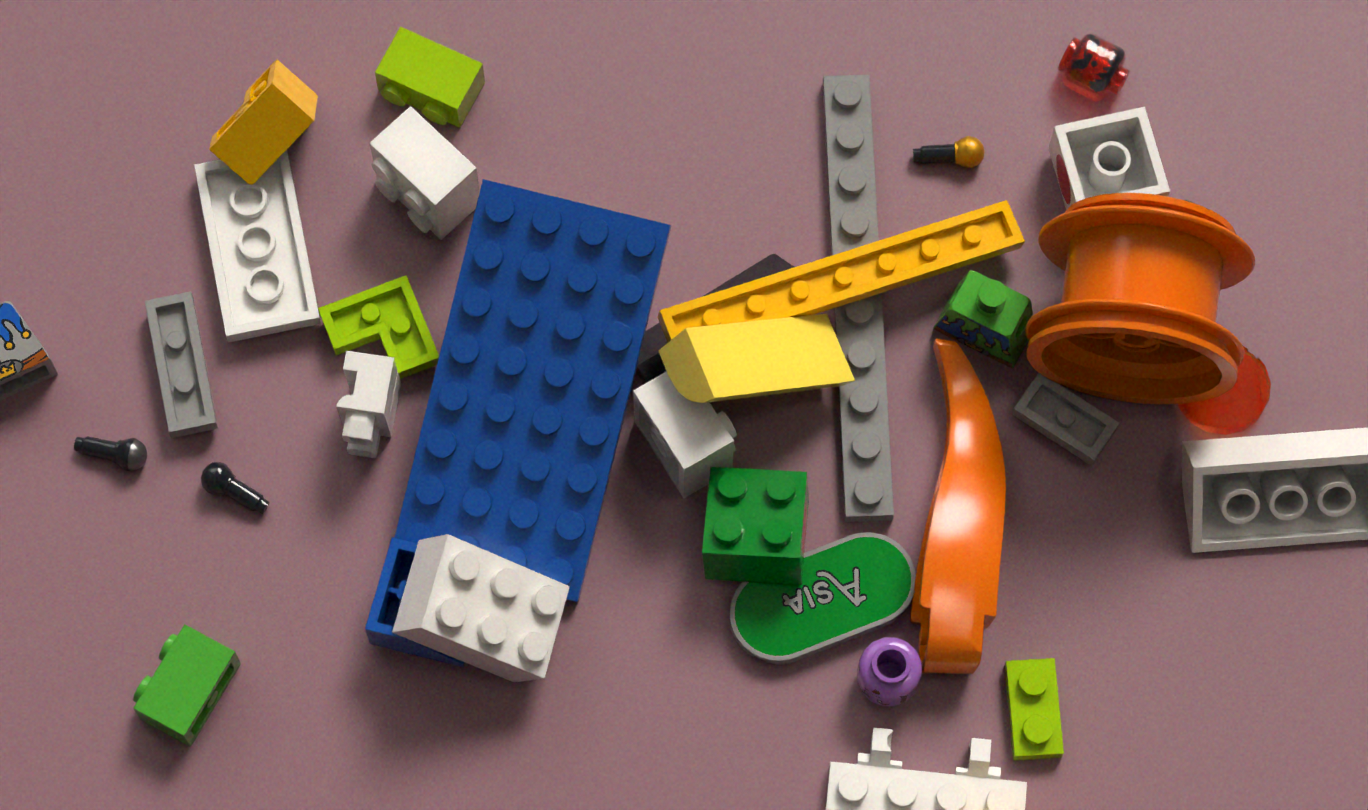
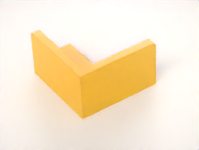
[209,59,318,185]

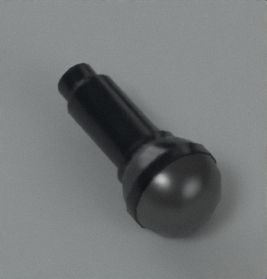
[74,436,147,471]

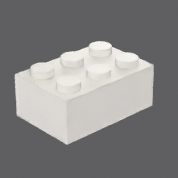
[392,534,570,682]

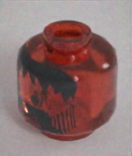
[1058,33,1130,102]

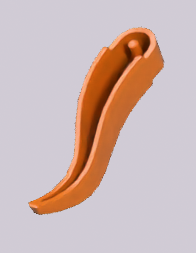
[910,339,1006,674]

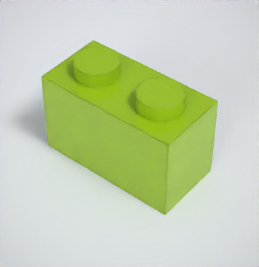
[375,26,485,128]

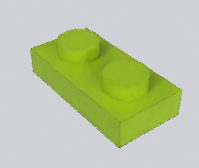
[1004,658,1064,761]

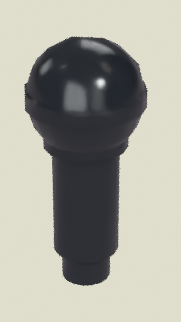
[201,462,270,514]

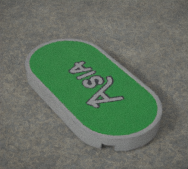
[729,532,916,665]

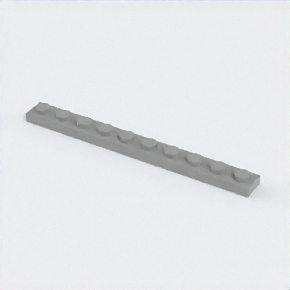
[823,75,894,522]

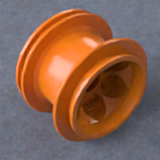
[1025,193,1255,404]

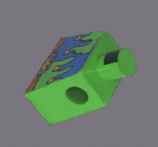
[933,270,1033,369]

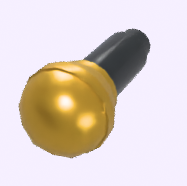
[913,136,985,168]

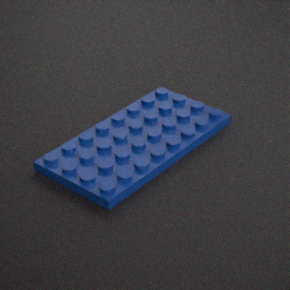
[394,179,672,602]

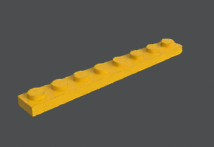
[657,200,1025,343]

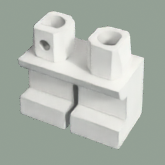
[336,351,401,458]

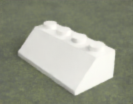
[1182,427,1368,553]

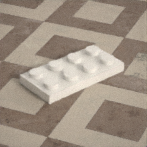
[194,150,321,343]

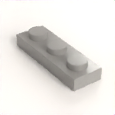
[145,291,218,438]

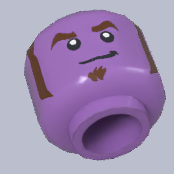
[857,637,922,706]

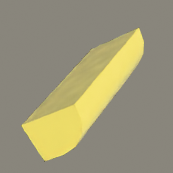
[658,313,855,403]

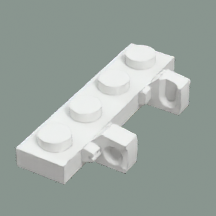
[825,728,1027,810]

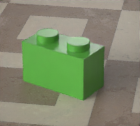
[133,624,241,747]

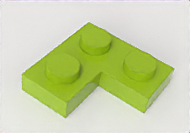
[318,275,439,379]

